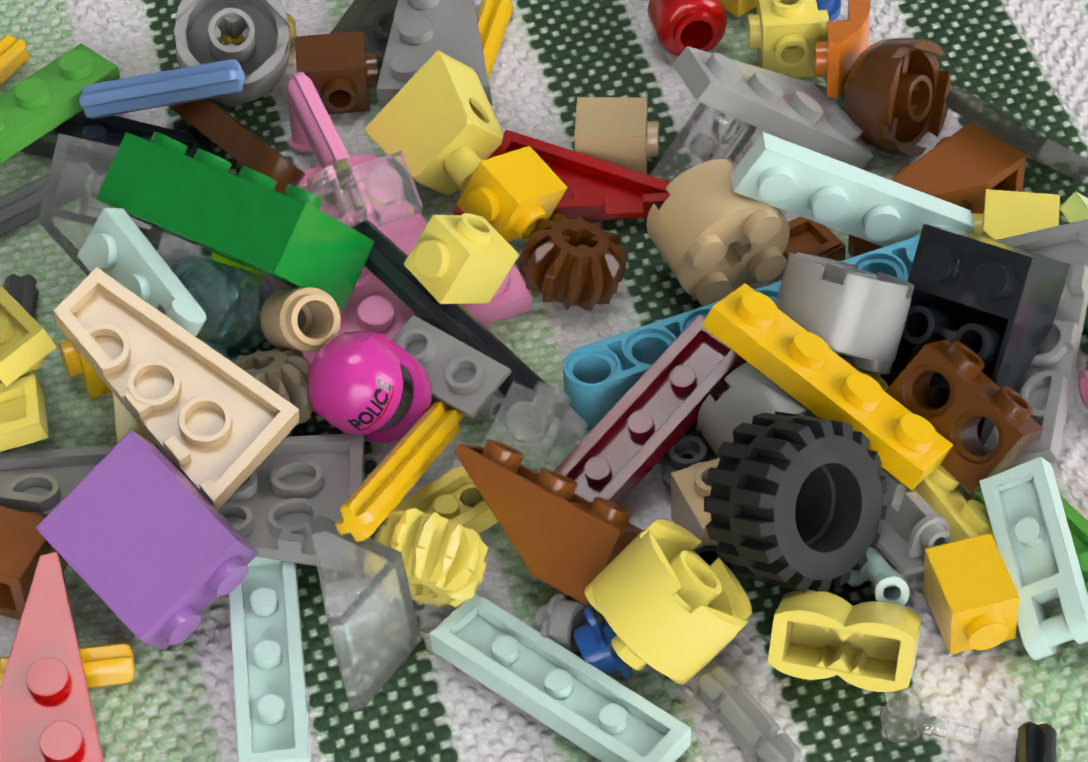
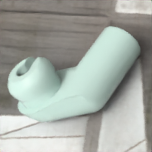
[846,546,909,606]

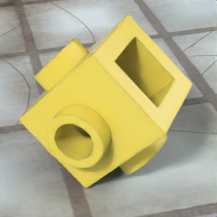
[747,0,829,78]

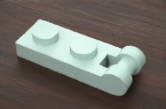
[77,208,206,336]
[979,457,1088,661]

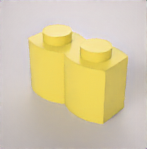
[767,589,922,692]

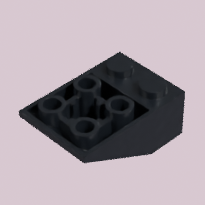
[880,224,1071,445]

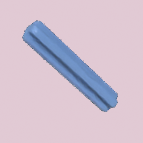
[79,59,245,119]

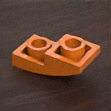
[814,0,871,98]

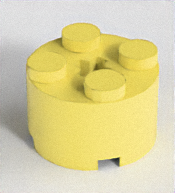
[584,519,752,685]

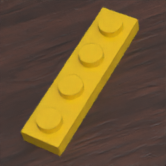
[702,283,953,491]

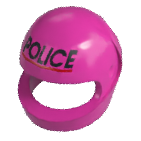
[308,331,432,443]

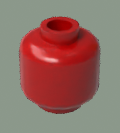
[647,0,727,57]

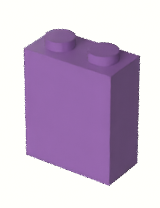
[36,430,259,651]

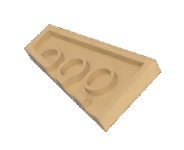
[53,267,299,510]

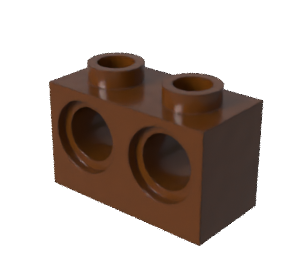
[885,340,1043,494]

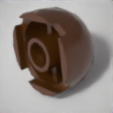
[841,38,951,156]

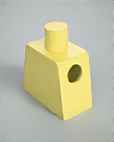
[364,50,503,196]

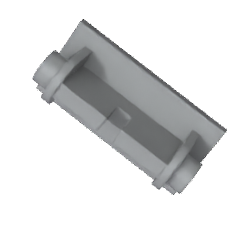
[392,315,511,421]
[876,466,951,575]

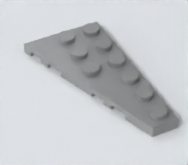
[0,434,366,573]

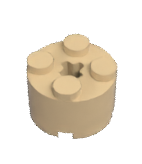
[647,159,790,306]

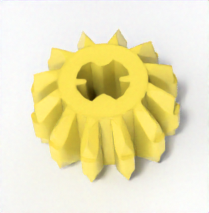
[367,508,489,609]

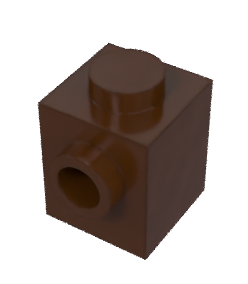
[295,31,379,114]

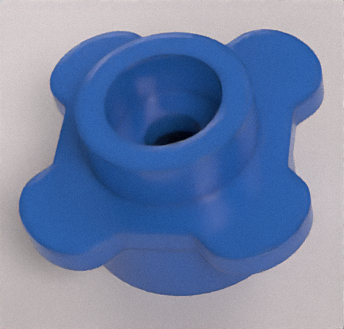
[573,605,634,679]

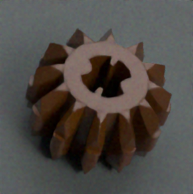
[520,214,627,311]

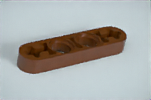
[169,99,306,194]

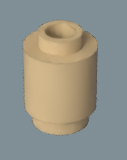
[260,287,341,352]

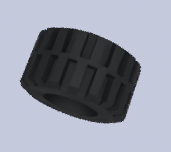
[704,411,887,592]

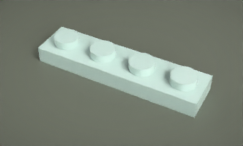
[730,132,975,247]
[229,557,312,762]
[430,592,691,762]

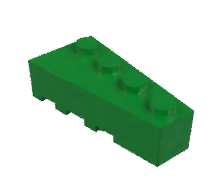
[96,131,375,309]

